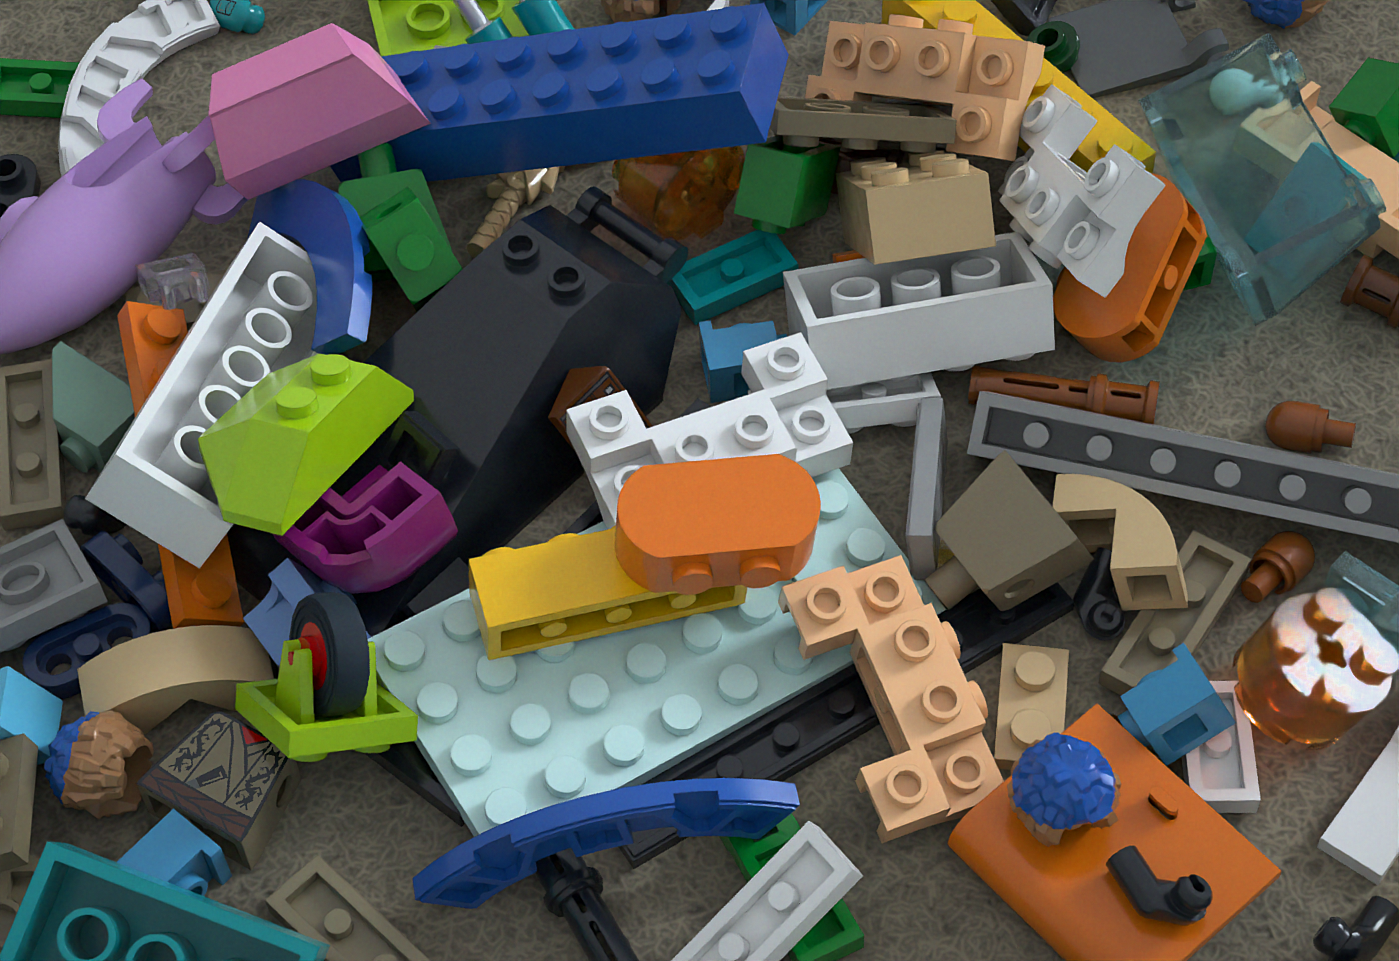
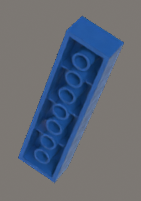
[330,3,789,183]

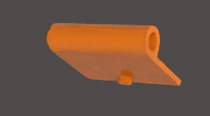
[947,703,1282,961]

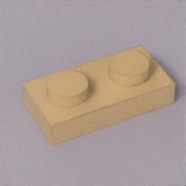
[994,643,1069,770]

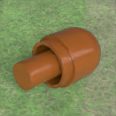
[1265,400,1356,454]
[1241,531,1315,603]

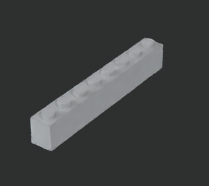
[967,391,1399,543]

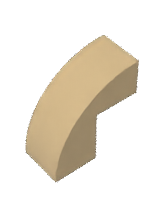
[1052,474,1188,611]
[77,625,274,734]

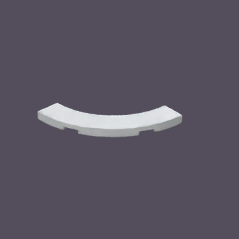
[58,0,220,177]

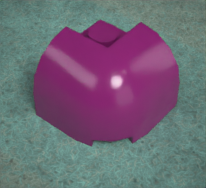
[272,461,458,594]

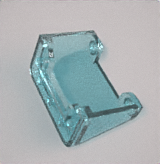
[1138,33,1386,326]

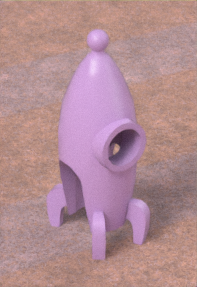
[0,78,248,355]

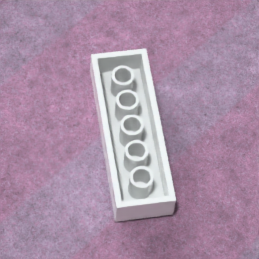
[85,222,318,569]

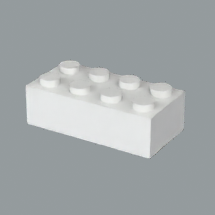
[783,232,1055,393]

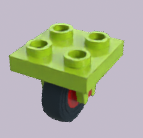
[235,592,418,762]

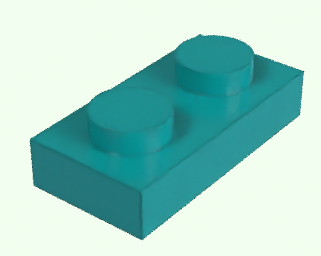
[666,229,799,325]

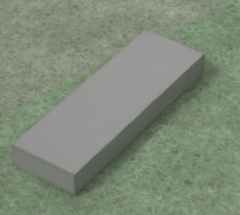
[905,398,948,580]

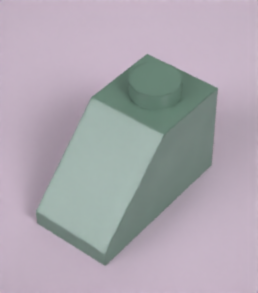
[52,341,135,473]

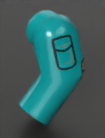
[210,0,265,34]

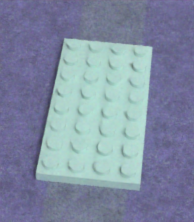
[367,468,946,837]

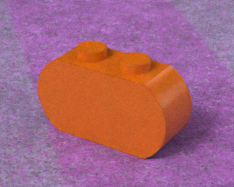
[1053,173,1207,362]
[615,454,821,595]

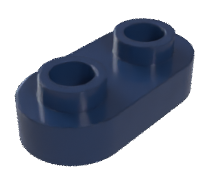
[80,531,172,633]
[23,603,154,699]

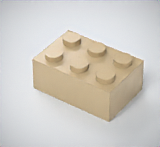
[836,149,996,265]

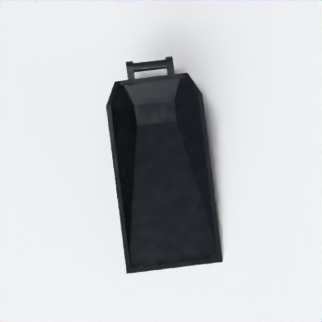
[227,186,688,637]

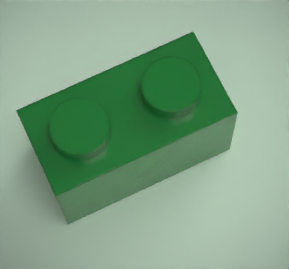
[734,136,841,234]

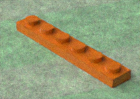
[117,301,244,629]

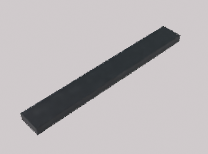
[618,582,1074,869]

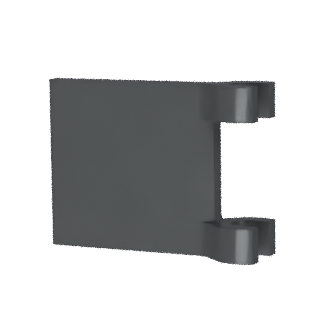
[1047,0,1229,98]

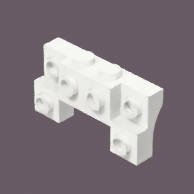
[998,84,1166,298]
[566,332,853,529]

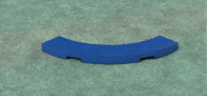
[247,179,373,355]
[412,778,800,909]

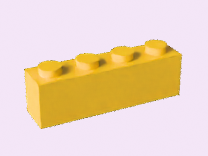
[469,525,747,660]

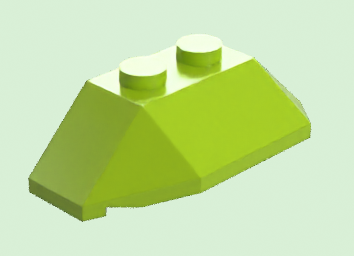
[198,353,414,536]

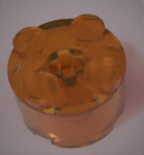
[612,146,745,240]
[1232,587,1399,750]

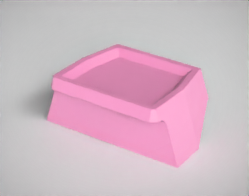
[208,23,431,200]

